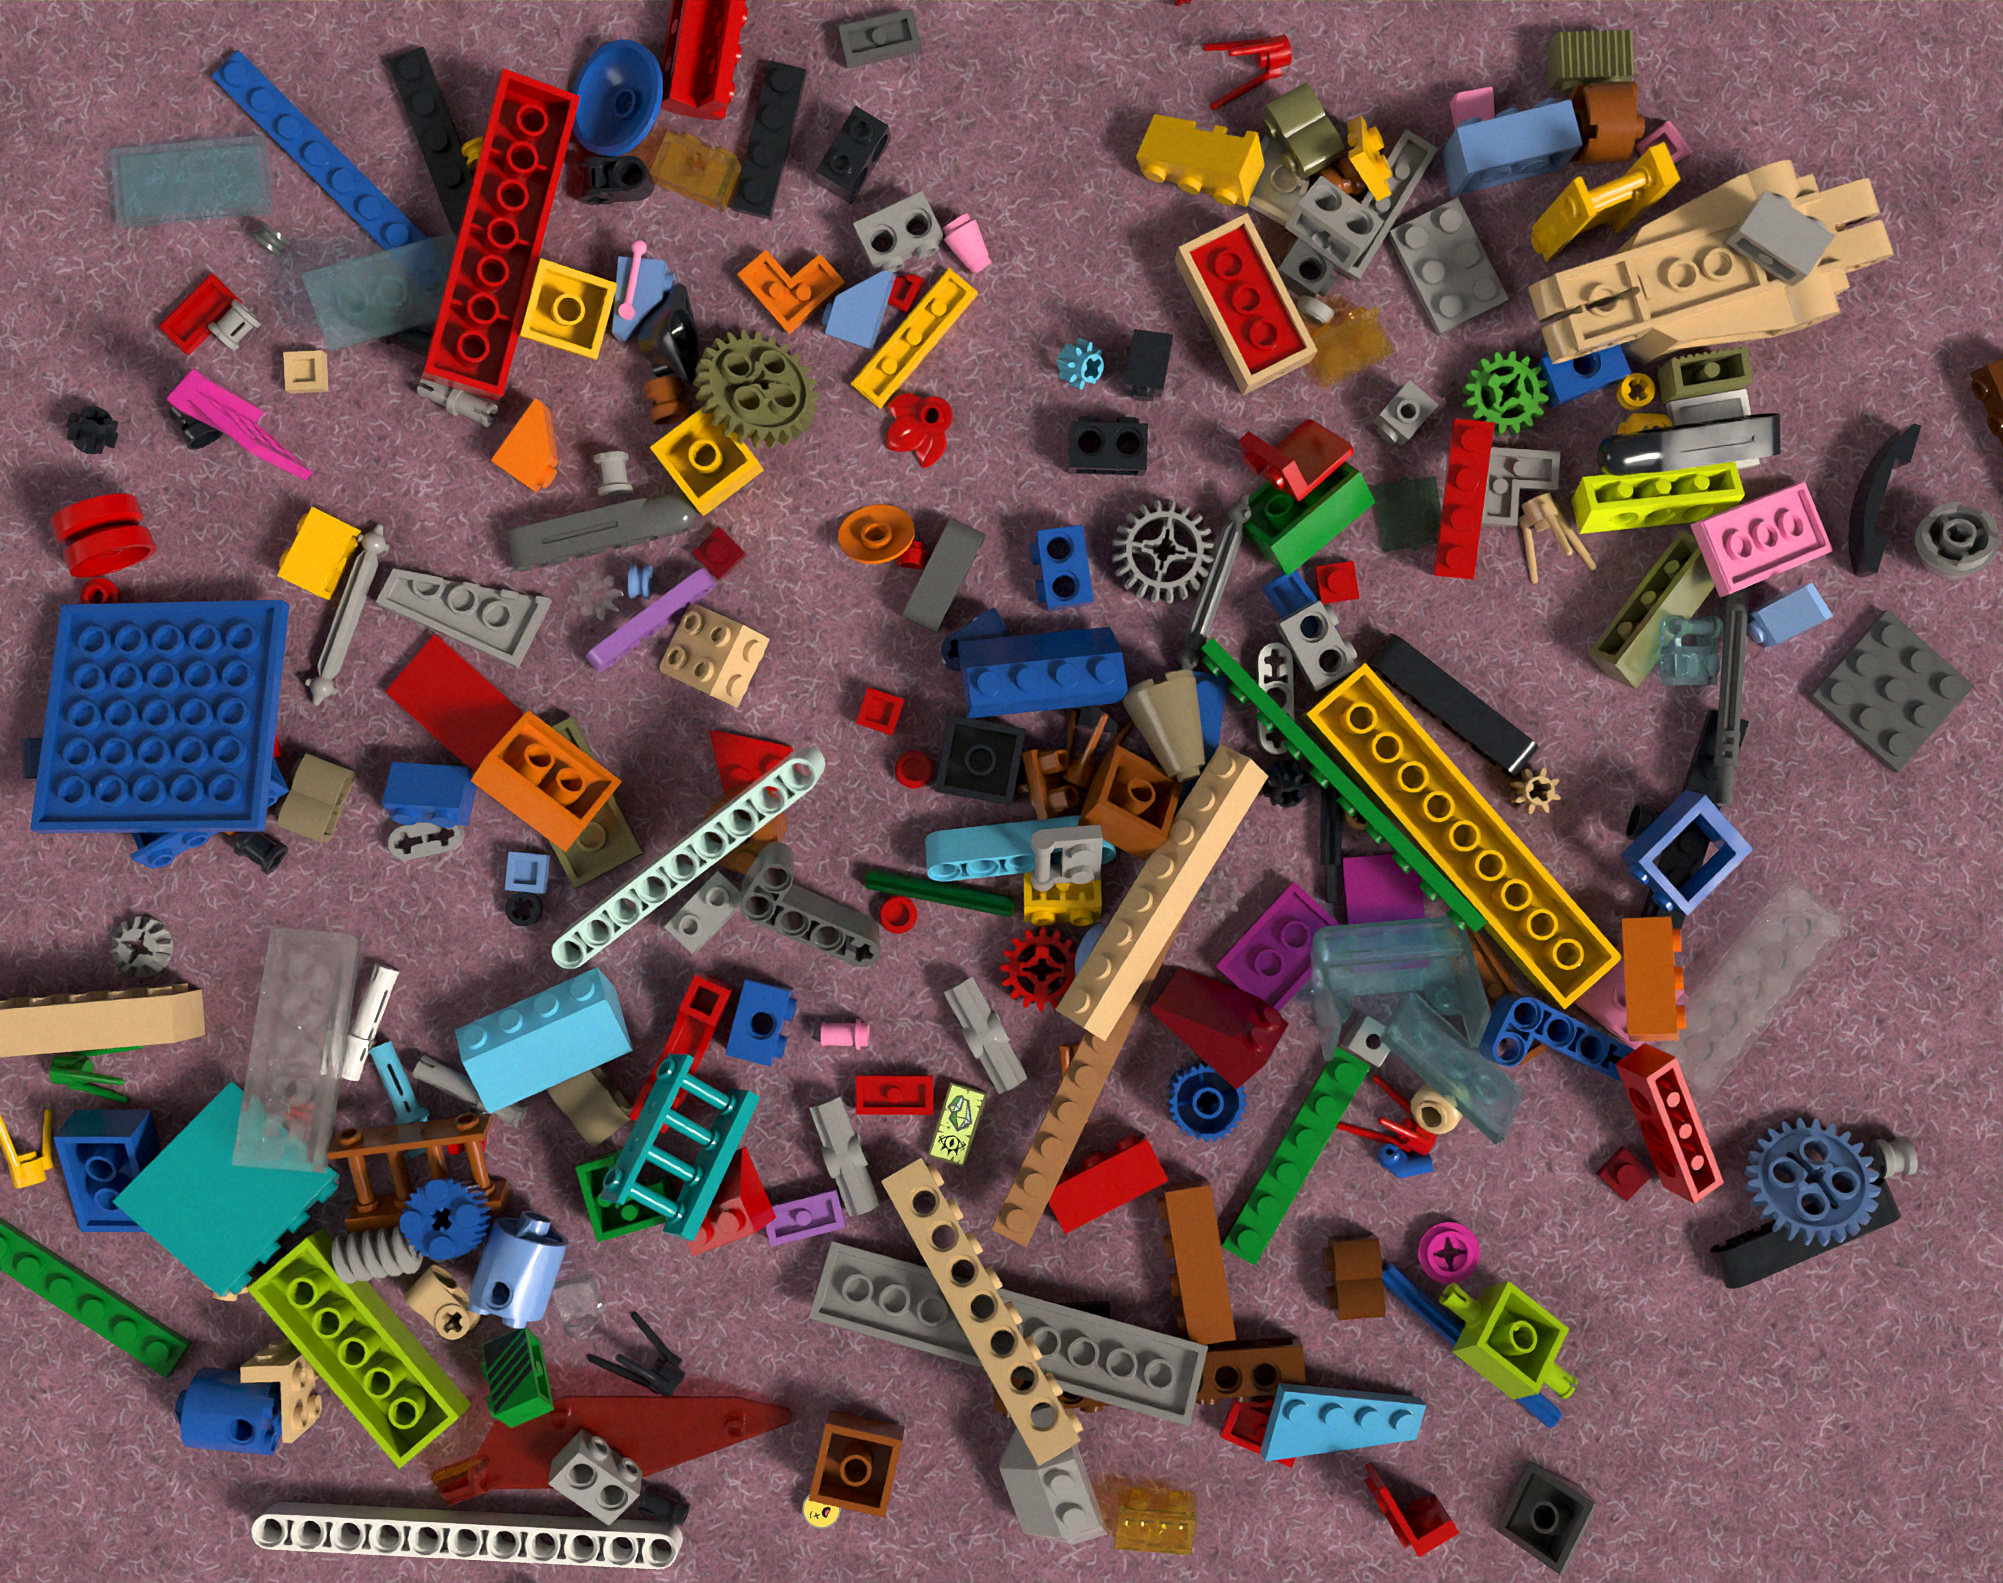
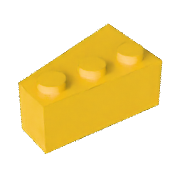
[1136,114,1264,207]

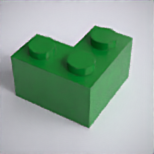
[575,1149,677,1243]

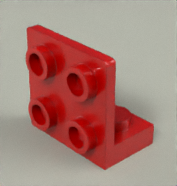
[1364,1461,1460,1558]

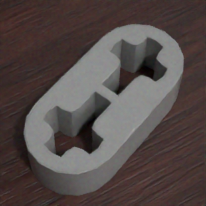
[388,822,464,860]

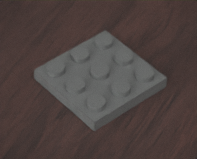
[1808,610,1974,772]

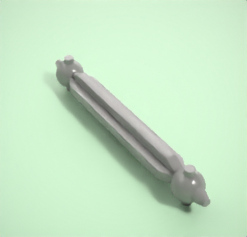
[305,524,390,706]

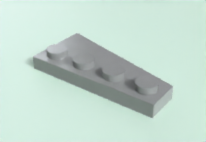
[376,568,552,669]

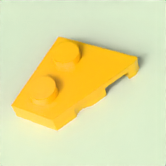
[1347,115,1393,201]

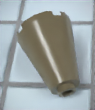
[1122,670,1206,783]

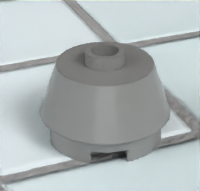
[1915,502,1999,580]

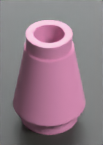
[942,213,992,275]

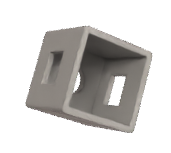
[1341,1012,1399,1067]

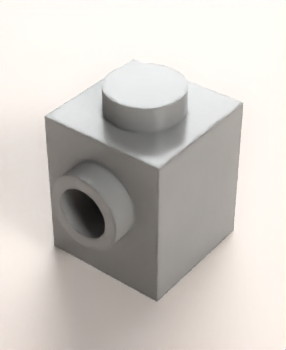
[1373,380,1439,447]

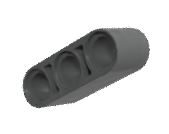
[903,518,986,634]

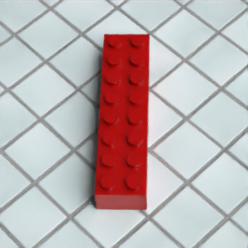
[421,68,580,402]

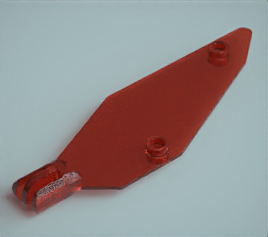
[431,1395,792,1507]

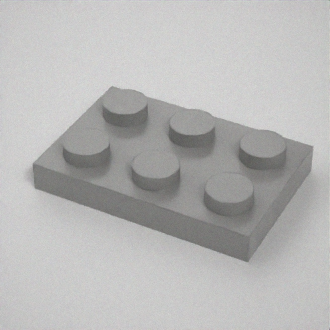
[1387,198,1509,336]

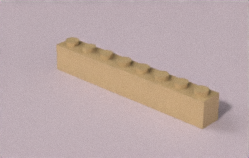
[1056,744,1268,1041]

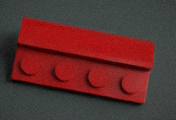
[660,0,748,121]

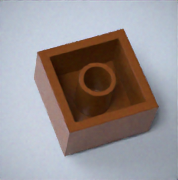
[1077,745,1183,861]
[808,1410,905,1518]

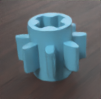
[1056,338,1104,390]

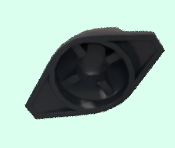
[638,283,698,384]

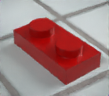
[856,1074,934,1115]

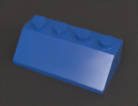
[957,627,1128,719]

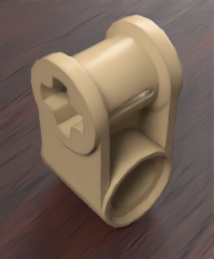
[404,1264,481,1340]

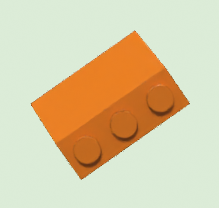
[470,710,622,852]

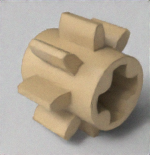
[1510,768,1561,814]

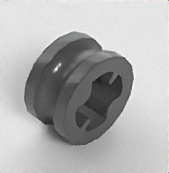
[250,220,291,258]

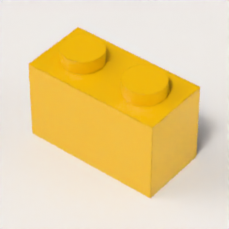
[277,507,365,600]

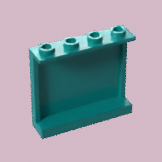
[112,1081,340,1297]

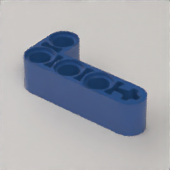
[1478,992,1634,1081]

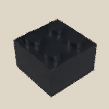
[935,715,1026,806]

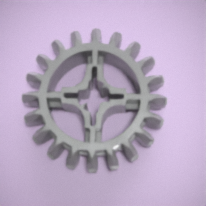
[1111,500,1215,604]

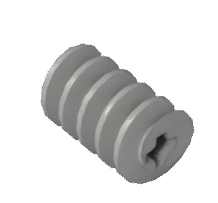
[331,1225,423,1284]

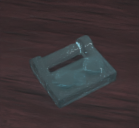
[1661,615,1724,686]

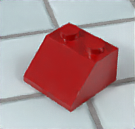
[679,1146,777,1257]

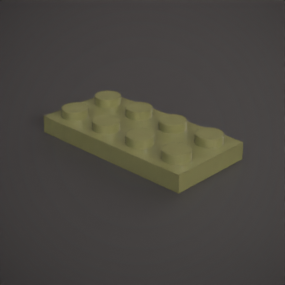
[549,717,645,889]

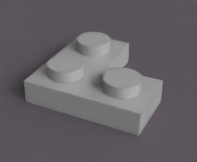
[1481,447,1560,528]

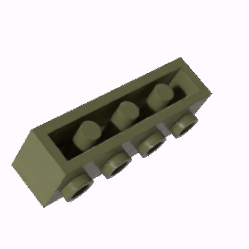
[1588,531,1715,689]

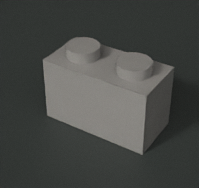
[1725,190,1835,287]

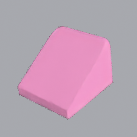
[1450,87,1495,129]
[1634,121,1692,165]

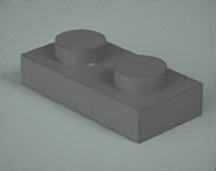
[838,9,922,69]

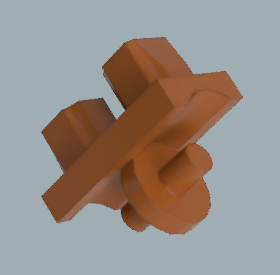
[1015,747,1080,821]

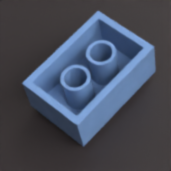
[1440,99,1582,197]

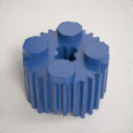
[1165,1059,1247,1142]
[399,1177,491,1260]

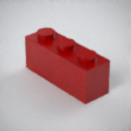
[1048,1132,1169,1234]

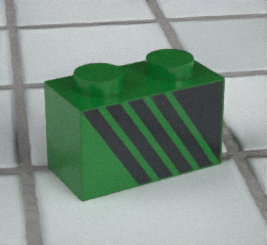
[481,1327,554,1428]

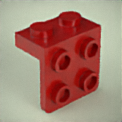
[1238,419,1354,502]

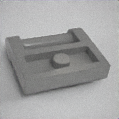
[1031,825,1103,891]

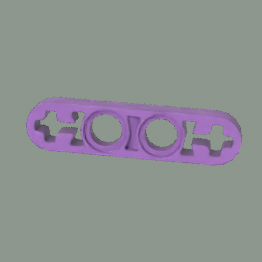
[586,568,717,673]

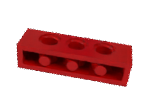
[1615,1043,1724,1204]

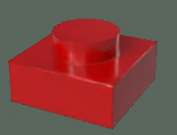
[1314,561,1360,605]
[856,687,905,736]

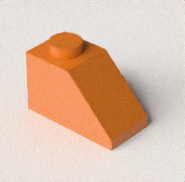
[491,398,559,493]

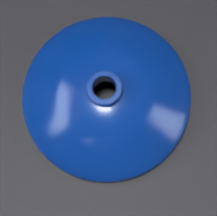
[572,39,663,157]

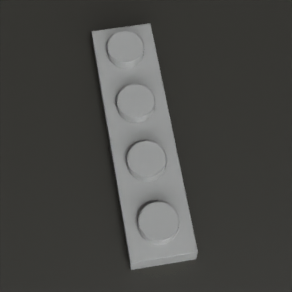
[1334,129,1439,283]

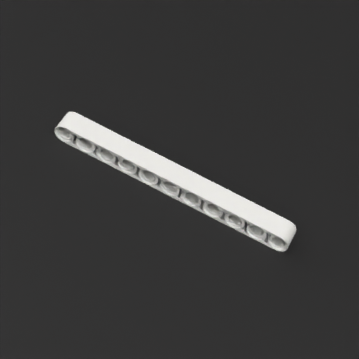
[251,1502,683,1569]

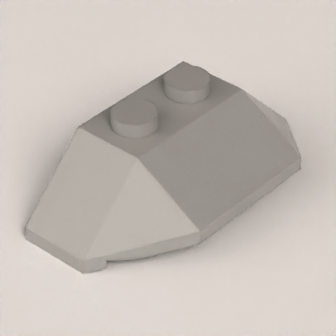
[999,1399,1108,1545]

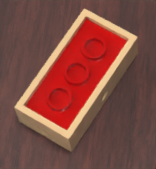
[1174,213,1318,396]

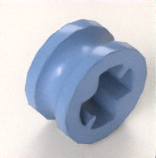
[628,564,653,600]

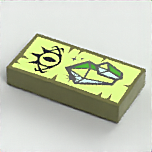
[927,1081,987,1167]

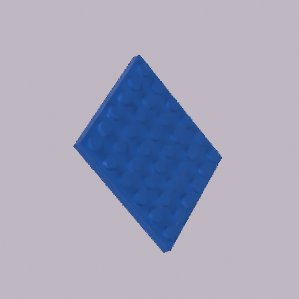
[30,600,289,834]

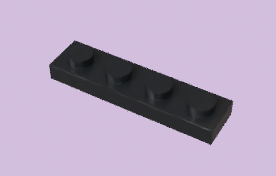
[733,60,807,220]

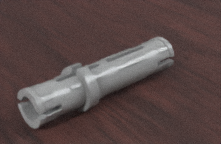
[413,1055,528,1128]

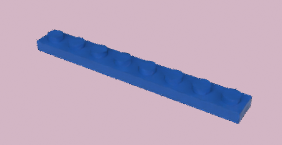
[211,50,451,294]

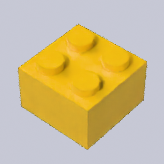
[518,258,617,360]
[650,406,764,516]

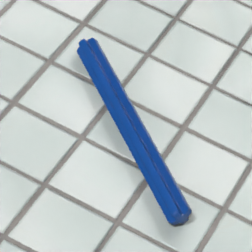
[1382,1263,1562,1428]

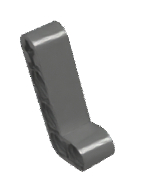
[740,842,880,967]

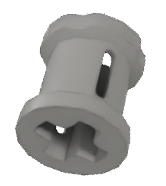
[208,299,262,351]
[593,451,633,497]

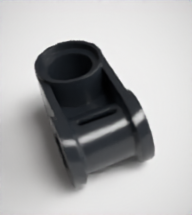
[578,155,655,205]

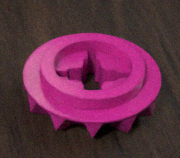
[1417,1221,1480,1284]

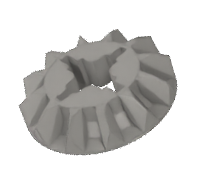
[108,916,173,978]

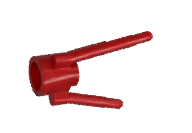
[1203,34,1292,110]
[1336,1075,1437,1155]

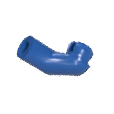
[1377,1143,1434,1178]

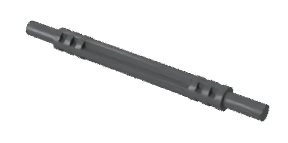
[1713,585,1751,807]

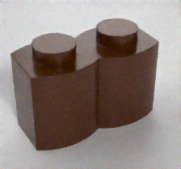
[1322,1234,1386,1320]

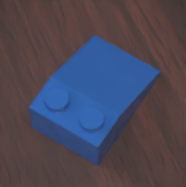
[54,1110,159,1232]

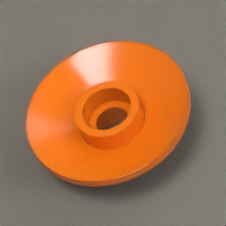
[838,504,915,564]

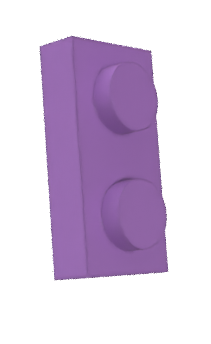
[766,1188,847,1247]

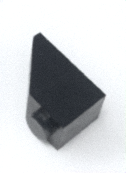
[1123,329,1173,402]

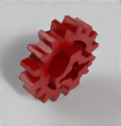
[1000,926,1077,1011]

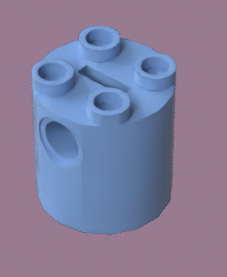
[467,1211,569,1329]

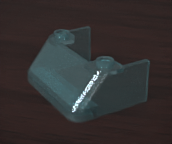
[1311,916,1491,1061]

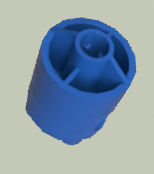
[175,1367,282,1455]

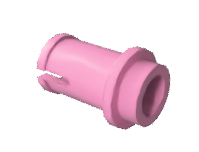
[821,1019,870,1050]

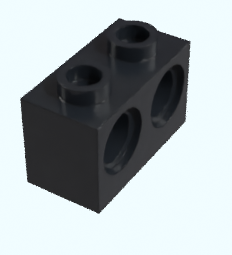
[815,105,891,205]
[1068,416,1148,476]

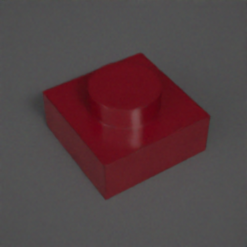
[692,526,747,581]
[1596,1146,1653,1202]

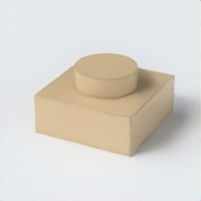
[283,350,329,394]

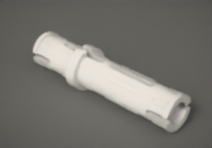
[335,963,400,1081]

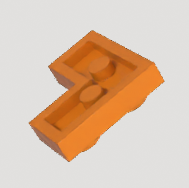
[737,250,846,335]

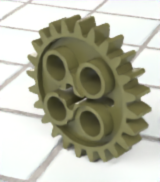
[693,330,819,449]

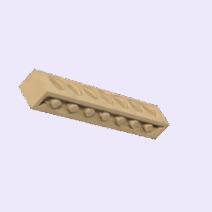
[881,1157,1083,1466]

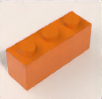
[1622,917,1687,1041]

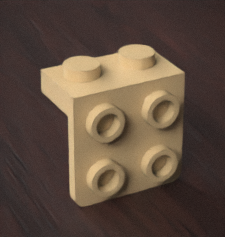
[660,603,770,708]
[240,1339,322,1443]

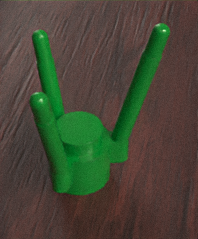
[49,1045,144,1103]

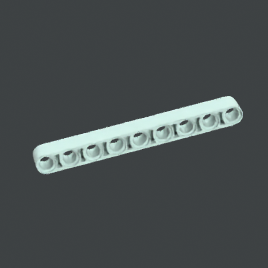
[552,746,825,969]

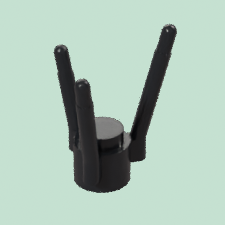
[588,1312,685,1399]

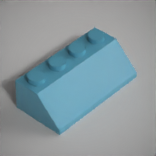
[455,967,633,1114]

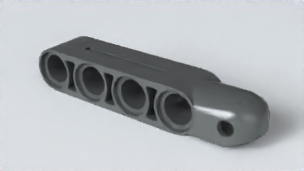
[506,493,697,572]

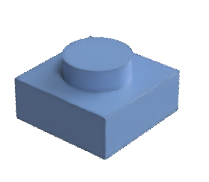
[505,851,550,893]

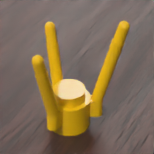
[0,1109,54,1188]

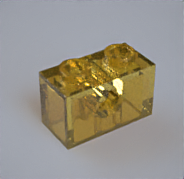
[649,131,742,213]

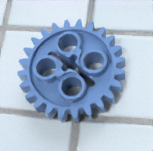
[1744,1118,1881,1246]

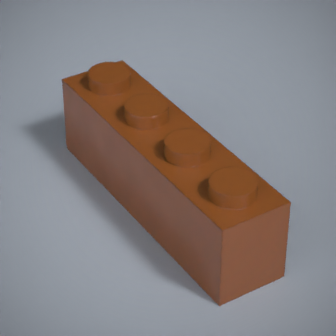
[1156,1179,1236,1345]

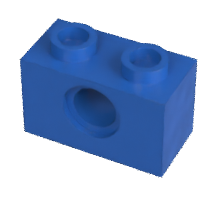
[1533,344,1631,409]
[725,977,798,1067]

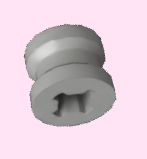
[1870,1136,1918,1179]

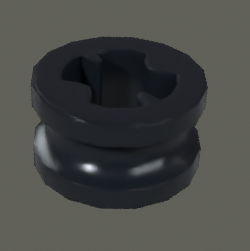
[505,892,543,926]

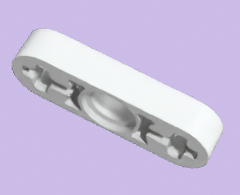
[1256,643,1294,755]

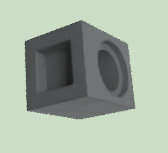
[1277,238,1337,298]

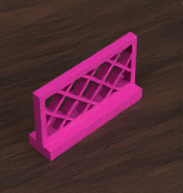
[166,368,312,480]

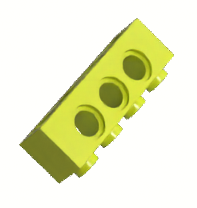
[1571,461,1745,534]

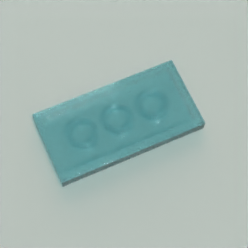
[110,135,273,229]
[301,232,456,352]
[1379,989,1525,1145]

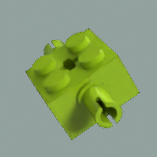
[1439,1281,1578,1400]

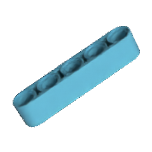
[925,815,1116,881]

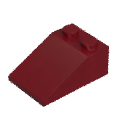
[1149,967,1289,1090]

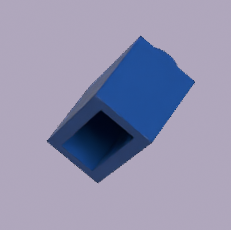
[382,762,477,828]

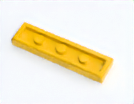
[850,268,978,410]

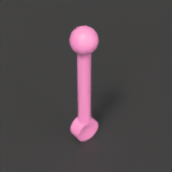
[618,240,647,320]

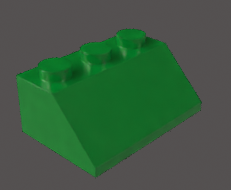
[1242,461,1375,577]

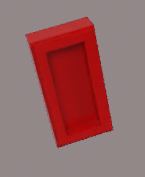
[158,273,242,355]

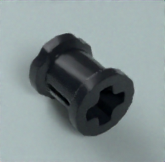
[234,831,288,875]

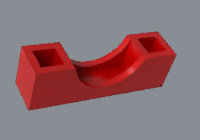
[1432,419,1495,580]
[629,971,736,1134]

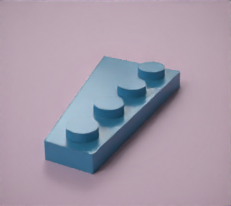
[1260,1383,1426,1461]

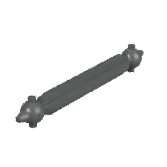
[1176,493,1251,670]

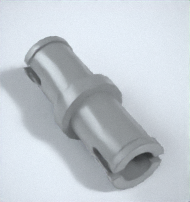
[417,379,498,427]

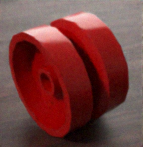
[49,493,156,578]

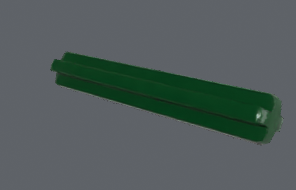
[864,869,1015,917]

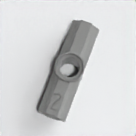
[944,976,1028,1094]
[810,1095,881,1217]

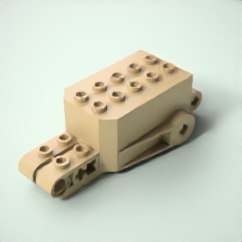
[1528,160,1894,365]

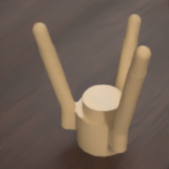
[1518,493,1596,584]

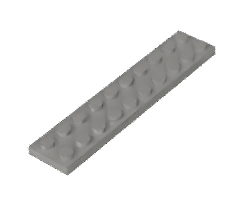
[809,1241,1208,1427]

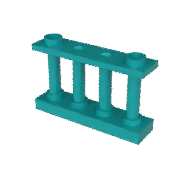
[599,1053,760,1242]

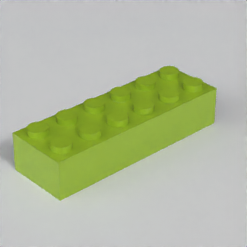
[247,1228,471,1469]

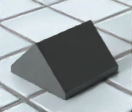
[1496,1461,1598,1575]

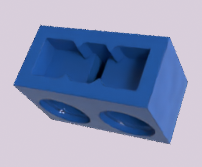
[1030,525,1094,611]

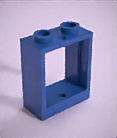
[1620,790,1753,916]

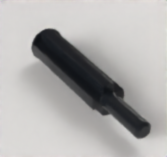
[1320,785,1342,903]

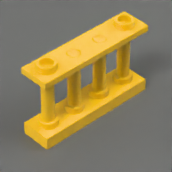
[1531,142,1680,262]

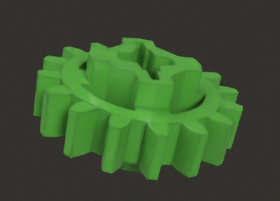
[1462,351,1549,437]

